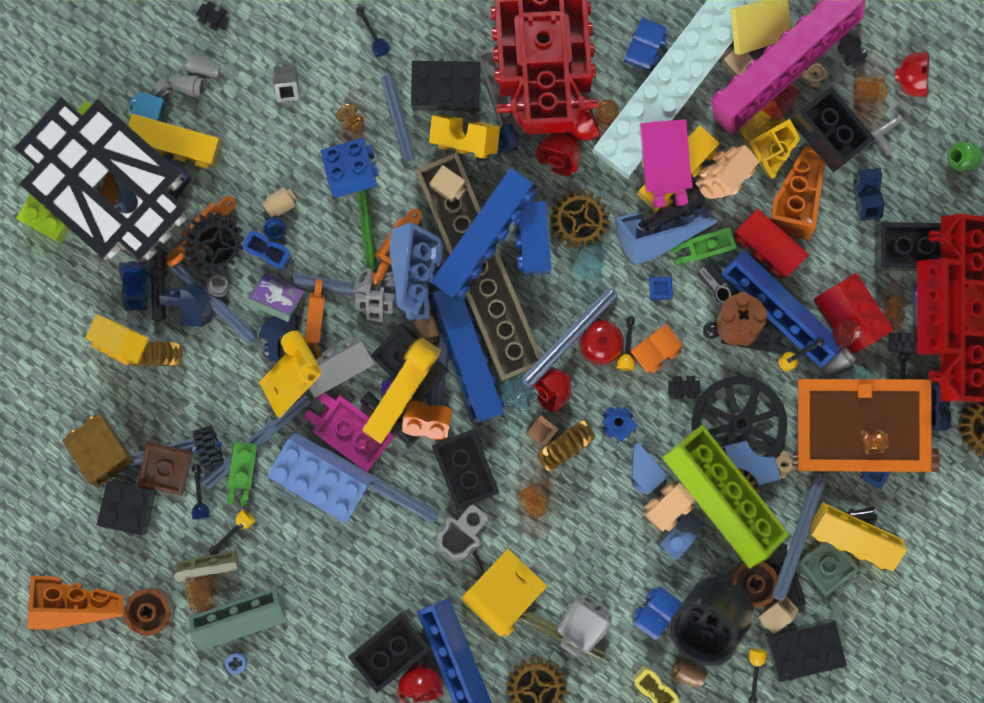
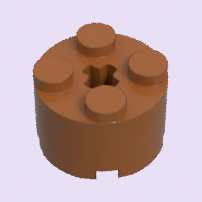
[716,292,767,346]
[729,561,778,607]
[123,587,175,636]

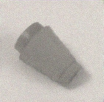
[185,53,221,78]
[170,75,206,98]
[822,346,856,378]

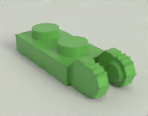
[670,227,737,266]
[227,441,257,506]

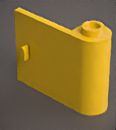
[259,331,321,418]
[460,549,547,637]

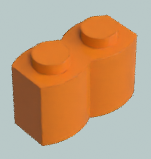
[630,324,683,374]
[402,401,453,440]

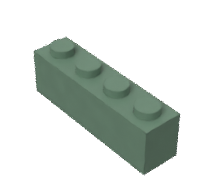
[189,588,287,651]

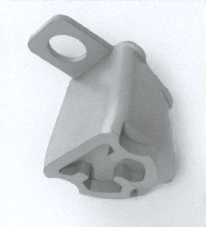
[435,505,488,562]
[557,595,612,657]

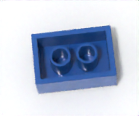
[514,201,551,276]

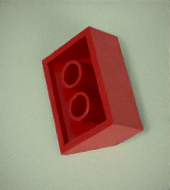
[733,208,809,279]
[814,272,893,354]

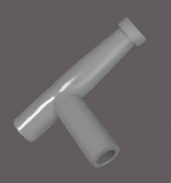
[867,114,904,156]

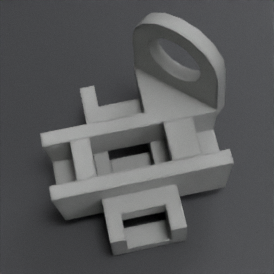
[353,268,396,322]

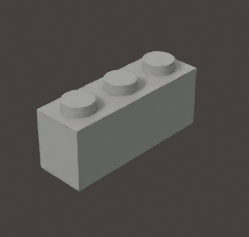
[309,336,375,398]

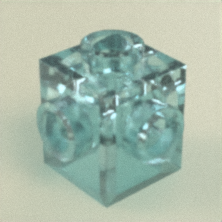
[498,373,538,412]

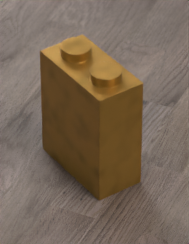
[62,414,135,488]

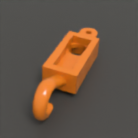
[166,196,236,266]
[372,209,422,289]
[305,279,325,359]

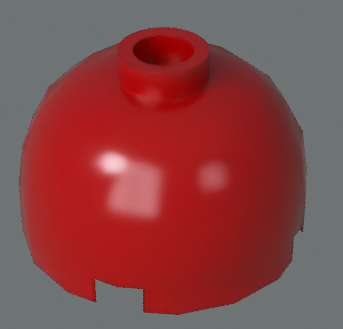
[895,52,929,97]
[565,94,601,141]
[535,133,582,176]
[579,320,624,365]
[530,367,572,413]
[398,664,444,702]

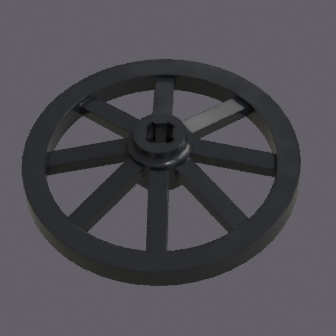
[691,376,787,471]

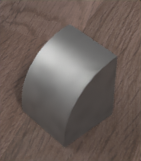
[273,66,300,102]

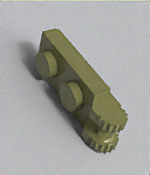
[174,550,238,583]

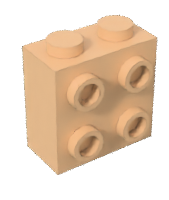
[695,145,760,199]
[643,482,695,532]

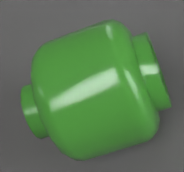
[948,142,982,172]

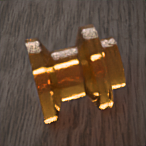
[595,100,619,125]
[336,103,364,132]
[883,296,907,321]
[862,430,889,454]

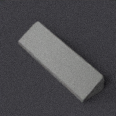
[476,45,525,134]

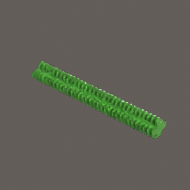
[356,189,379,271]

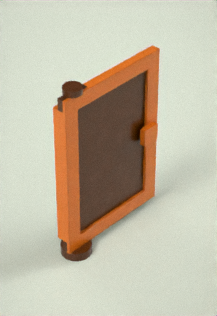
[793,379,940,472]

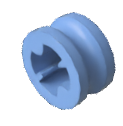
[225,653,247,674]

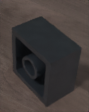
[96,480,157,536]

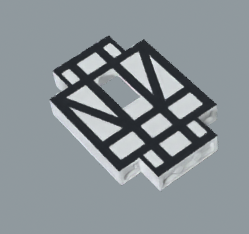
[14,97,188,261]

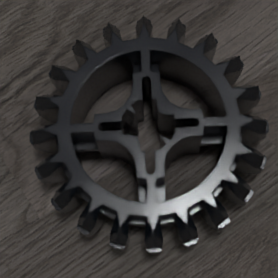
[182,212,244,273]

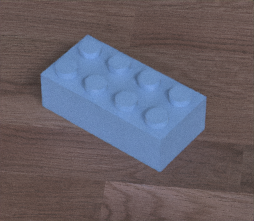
[267,432,374,524]

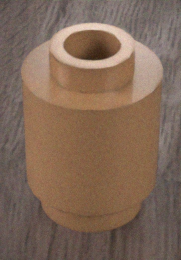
[412,311,440,344]
[671,658,707,687]

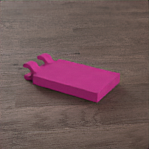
[639,119,692,208]
[304,392,394,472]

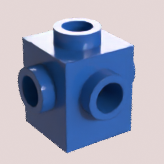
[601,406,637,442]

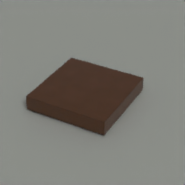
[137,441,192,496]

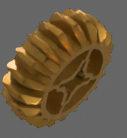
[549,189,610,251]
[121,341,183,367]
[958,402,984,456]
[537,421,596,471]
[506,656,567,703]

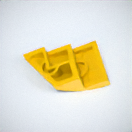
[738,100,801,180]

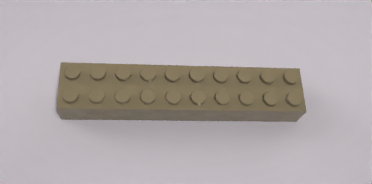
[415,153,541,382]

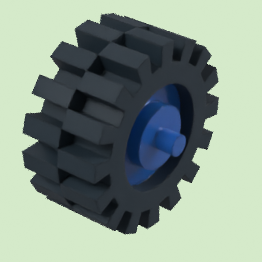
[193,425,224,470]

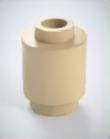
[262,187,297,218]

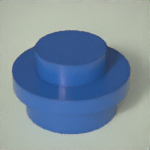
[263,217,286,239]

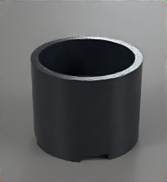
[670,577,755,666]

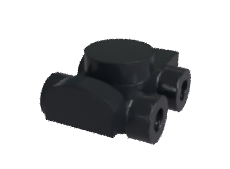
[196,1,230,32]
[837,34,867,69]
[668,376,700,399]

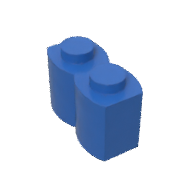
[623,17,668,72]
[242,231,293,270]
[632,586,682,640]

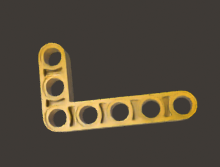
[362,338,442,444]

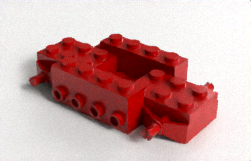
[490,0,599,134]
[917,213,984,402]

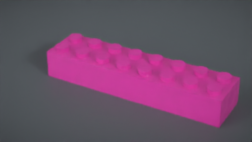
[712,0,866,136]

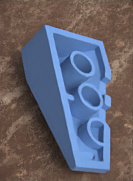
[615,207,716,265]
[389,222,443,315]

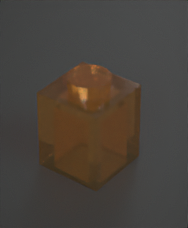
[852,76,888,105]
[516,482,549,519]
[184,577,216,613]

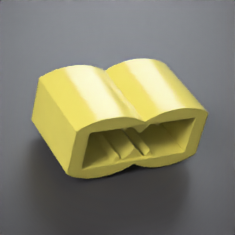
[632,666,679,703]

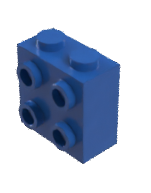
[321,138,379,198]

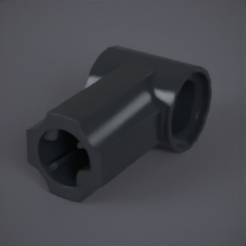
[697,260,740,305]

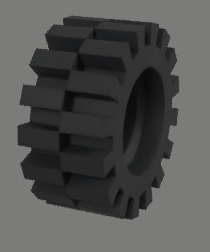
[888,332,917,354]

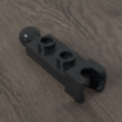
[703,321,786,355]

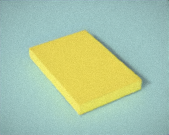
[730,0,791,55]

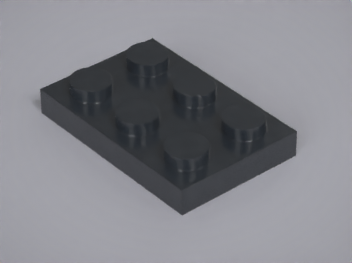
[370,323,450,402]

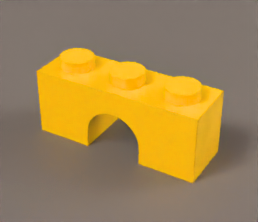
[429,115,500,158]

